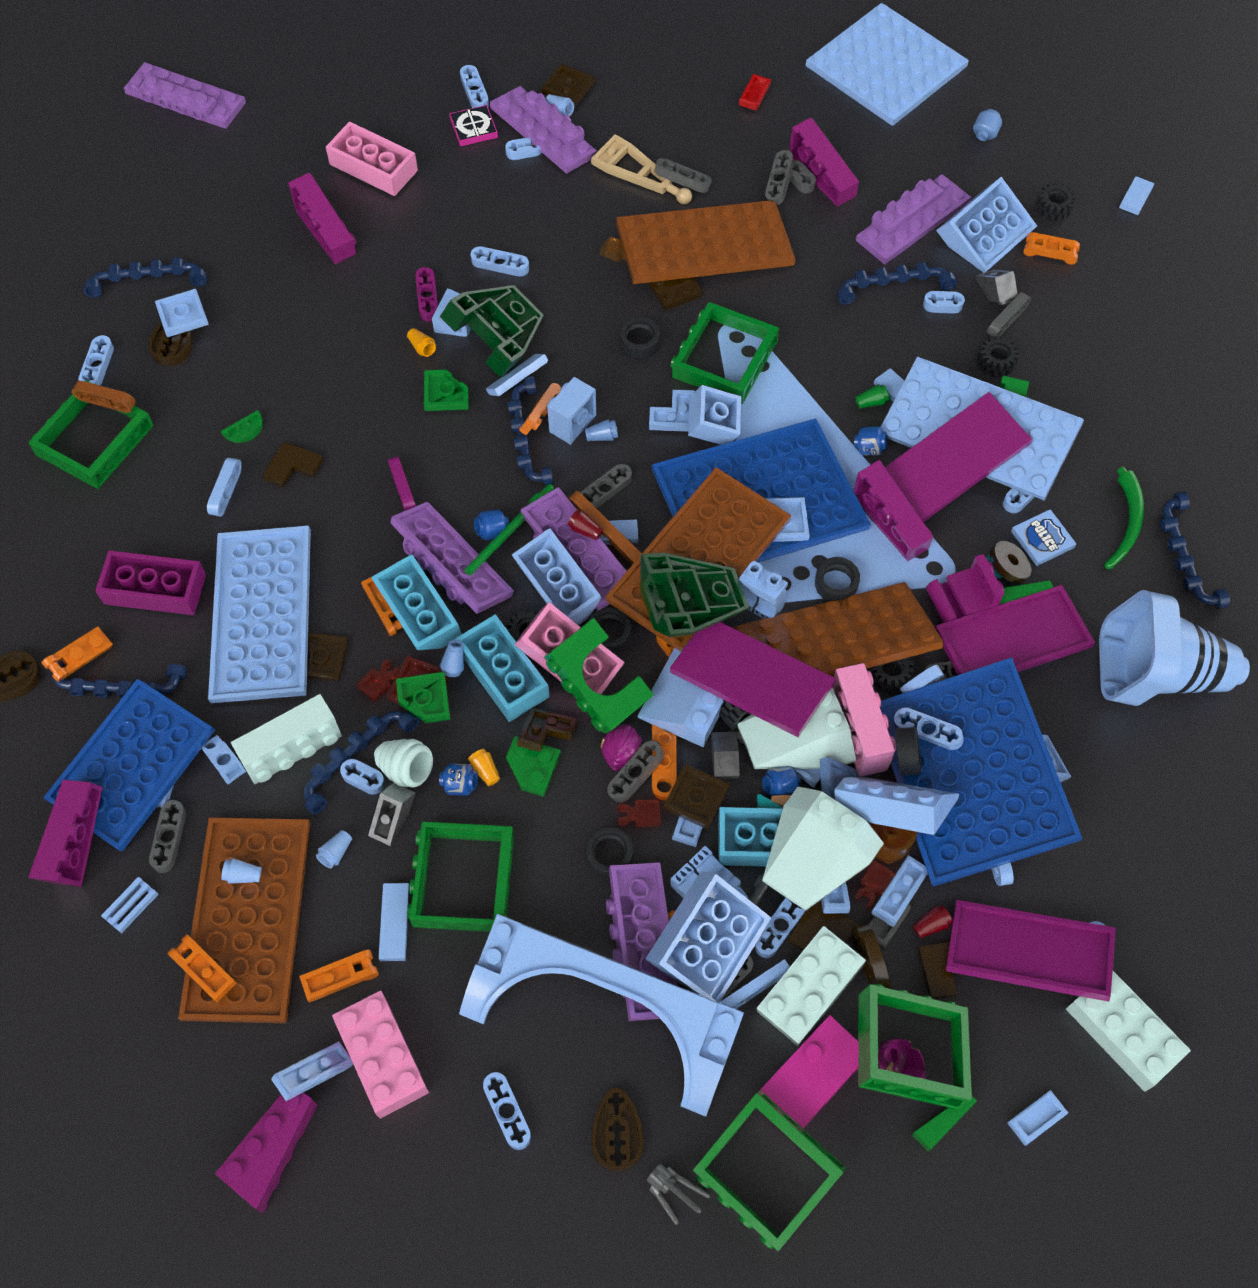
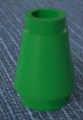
[855,384,889,409]

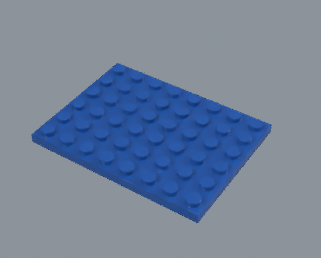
[652,418,871,563]
[880,657,1082,887]

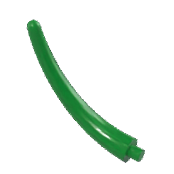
[1104,466,1144,570]

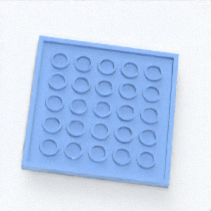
[806,3,969,126]

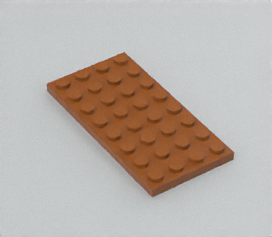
[616,200,796,284]
[605,467,791,652]
[731,582,943,677]
[178,818,311,1023]

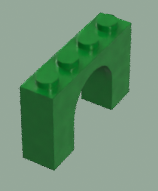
[544,618,654,734]

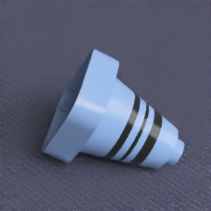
[1099,590,1250,706]

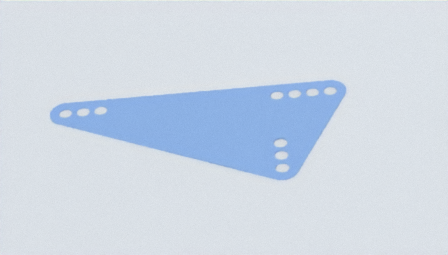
[718,325,955,603]

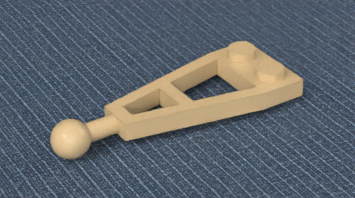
[591,134,692,204]

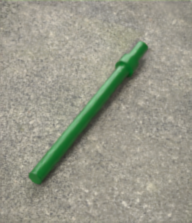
[464,484,554,576]

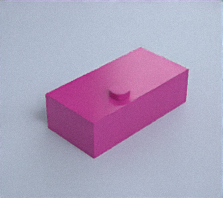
[761,1015,858,1129]

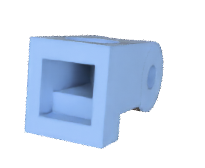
[201,735,246,785]

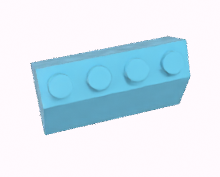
[371,554,462,650]

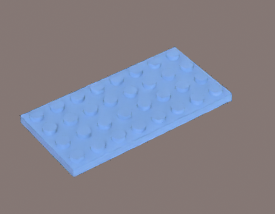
[881,357,1084,501]
[208,526,311,703]

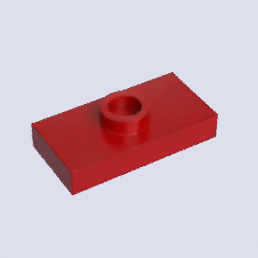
[739,74,771,111]

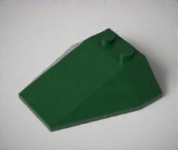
[640,553,749,637]

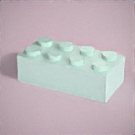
[231,694,342,784]
[757,926,866,1047]
[1066,971,1191,1092]

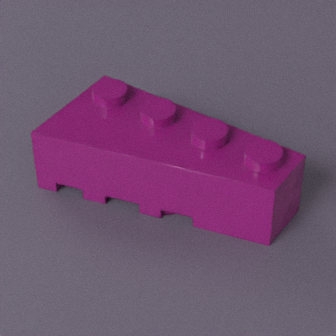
[789,117,859,207]
[288,173,357,264]
[853,460,933,561]
[28,780,103,887]
[215,1092,317,1213]

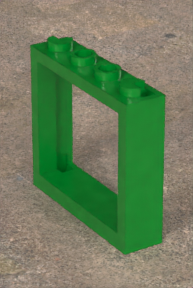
[670,302,779,404]
[28,380,154,489]
[407,822,514,932]
[858,984,972,1110]
[693,1090,846,1251]

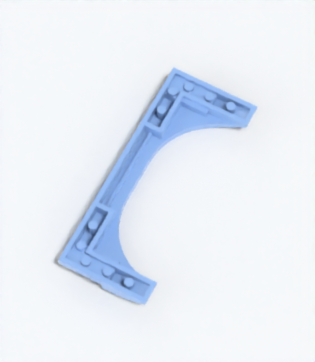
[459,914,744,1116]

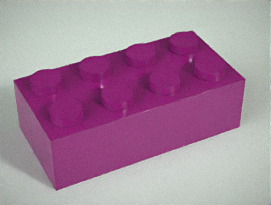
[95,550,206,615]

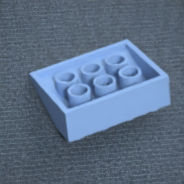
[936,177,1037,273]
[638,648,727,747]
[835,777,959,835]
[646,871,771,1002]

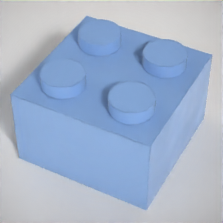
[547,377,596,445]
[688,385,741,445]

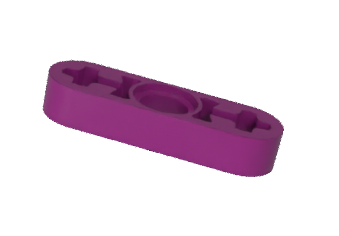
[415,267,438,322]
[387,456,416,511]

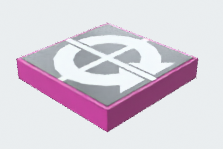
[449,105,498,146]

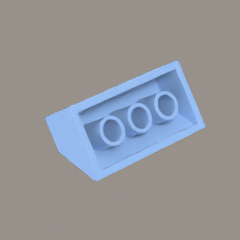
[512,528,602,626]

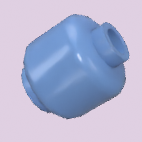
[973,109,1002,141]

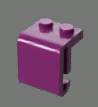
[926,554,1004,623]

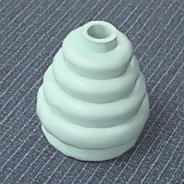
[374,738,433,788]

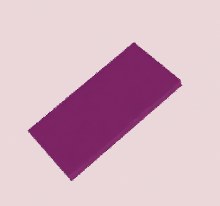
[885,392,1032,522]
[935,585,1095,675]
[670,622,835,738]
[946,900,1116,1002]

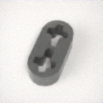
[790,160,816,193]

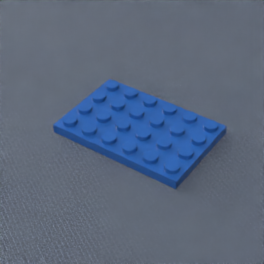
[43,678,215,852]

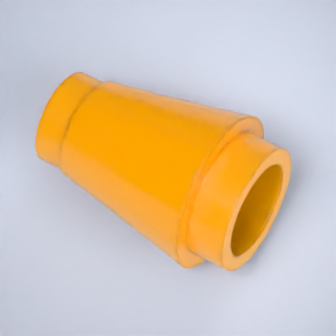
[407,328,436,357]
[468,748,501,787]

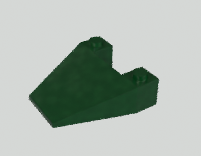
[440,285,543,378]

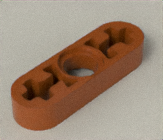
[71,381,136,413]

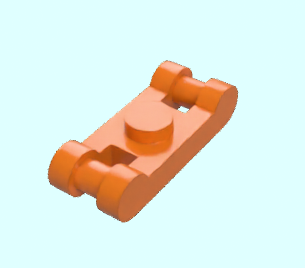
[1024,232,1080,265]

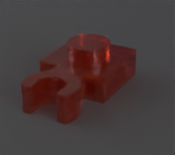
[356,659,400,703]
[617,799,661,827]
[855,861,896,909]

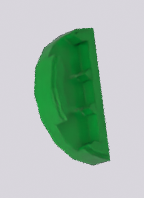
[221,409,263,443]

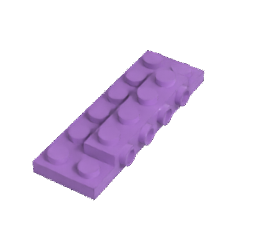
[124,62,246,129]
[490,86,597,174]
[856,174,971,264]
[521,487,627,611]
[390,502,514,614]
[606,863,678,1021]

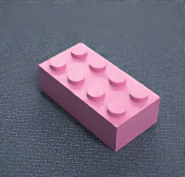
[326,121,418,196]
[514,602,624,695]
[832,663,896,777]
[332,991,429,1119]

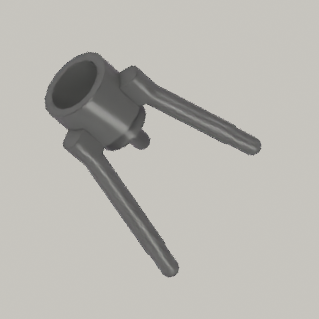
[647,1164,711,1225]

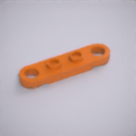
[652,724,677,801]

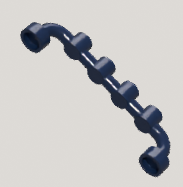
[84,257,207,298]
[837,262,957,305]
[507,376,554,485]
[1160,491,1230,609]
[47,661,187,698]
[304,711,420,815]

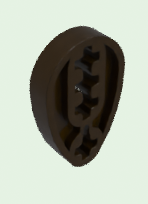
[148,321,193,366]
[0,651,41,703]
[851,922,891,989]
[591,1088,644,1172]

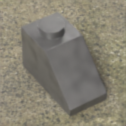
[975,270,1018,305]
[711,732,740,781]
[368,783,415,846]

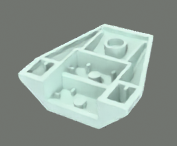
[737,688,856,769]
[762,787,884,911]

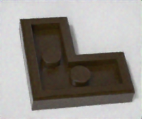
[262,442,324,487]
[517,707,578,752]
[918,942,958,999]

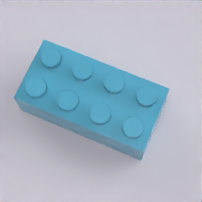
[455,614,549,722]
[718,807,783,867]

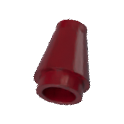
[567,510,603,541]
[912,905,953,939]

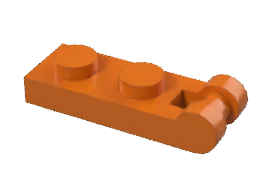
[519,383,561,435]
[361,578,403,636]
[41,627,113,682]
[167,934,237,1003]
[299,950,379,1003]

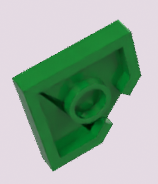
[424,370,469,411]
[396,672,450,723]
[506,736,561,797]

